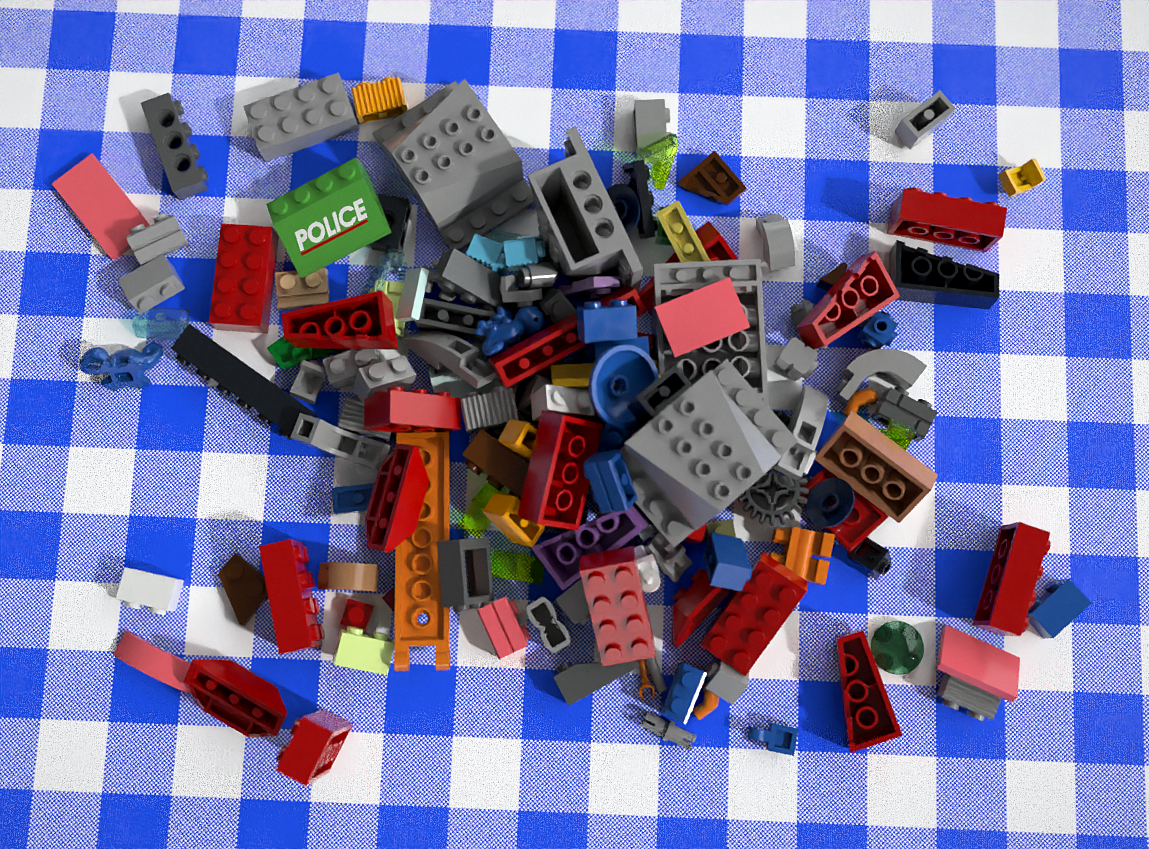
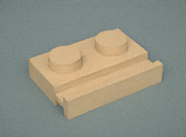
[275,268,330,311]

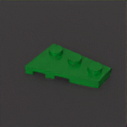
[267,336,349,370]

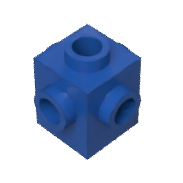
[856,311,898,350]

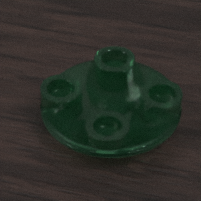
[871,621,924,675]

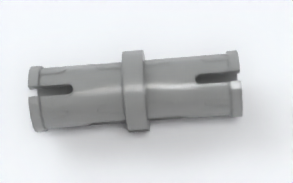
[640,711,697,751]

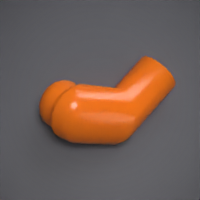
[842,388,879,416]

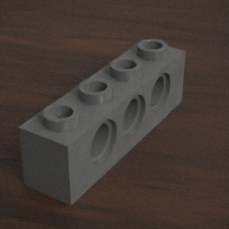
[141,92,209,200]

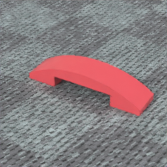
[113,630,192,695]

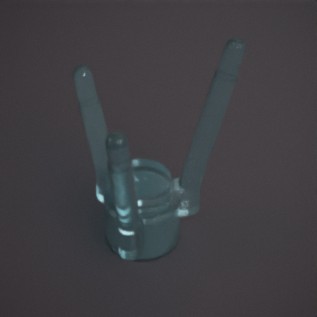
[360,248,408,295]

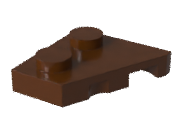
[677,151,747,207]
[218,553,268,626]

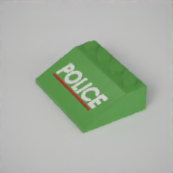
[266,157,392,278]

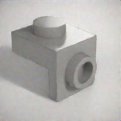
[499,274,542,307]
[290,360,327,405]

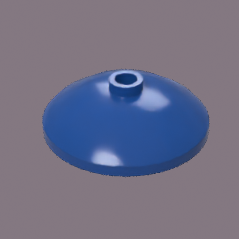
[589,345,659,428]

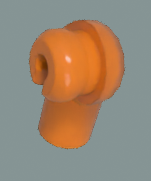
[692,681,719,721]

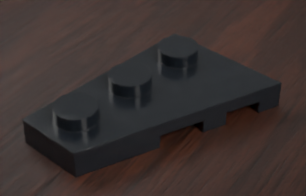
[622,160,658,239]

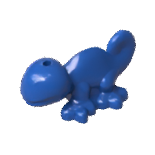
[474,305,544,359]
[79,342,163,391]

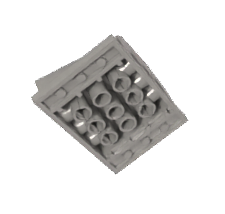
[372,79,534,252]
[528,126,643,293]
[651,259,769,407]
[620,359,798,548]

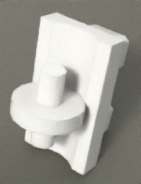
[634,545,661,593]

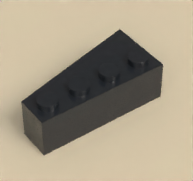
[888,240,1000,310]

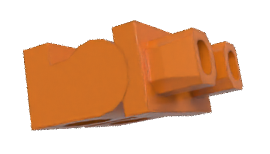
[769,527,835,585]

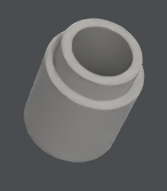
[517,261,557,289]

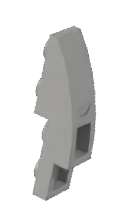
[402,330,496,389]
[774,385,828,481]

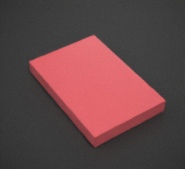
[654,277,750,358]
[936,625,1020,703]

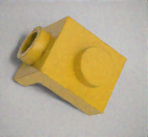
[998,158,1046,197]

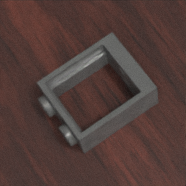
[437,537,494,611]

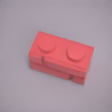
[476,596,531,659]

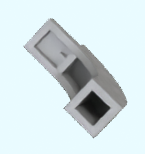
[834,349,927,405]
[290,413,390,469]

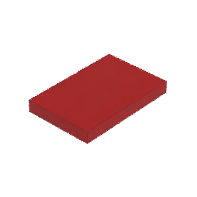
[800,467,889,553]

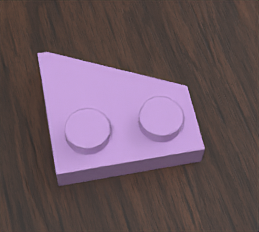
[558,276,620,300]

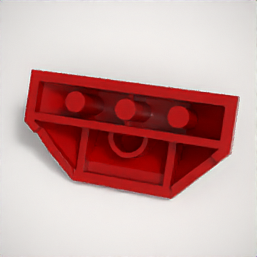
[364,443,429,553]
[671,568,732,648]
[183,659,288,738]

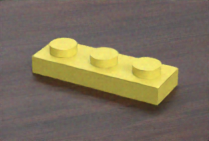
[656,201,710,262]

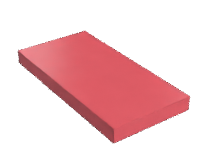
[52,153,150,261]

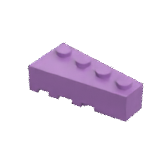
[531,503,652,591]

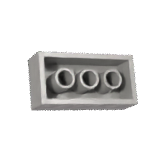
[243,73,360,162]

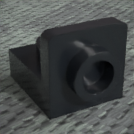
[847,537,892,580]

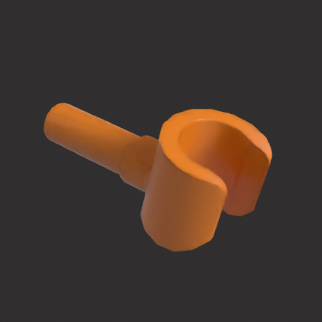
[638,660,655,699]

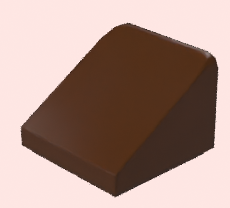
[816,263,848,291]

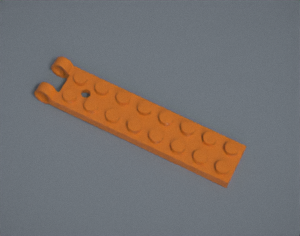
[394,432,451,671]

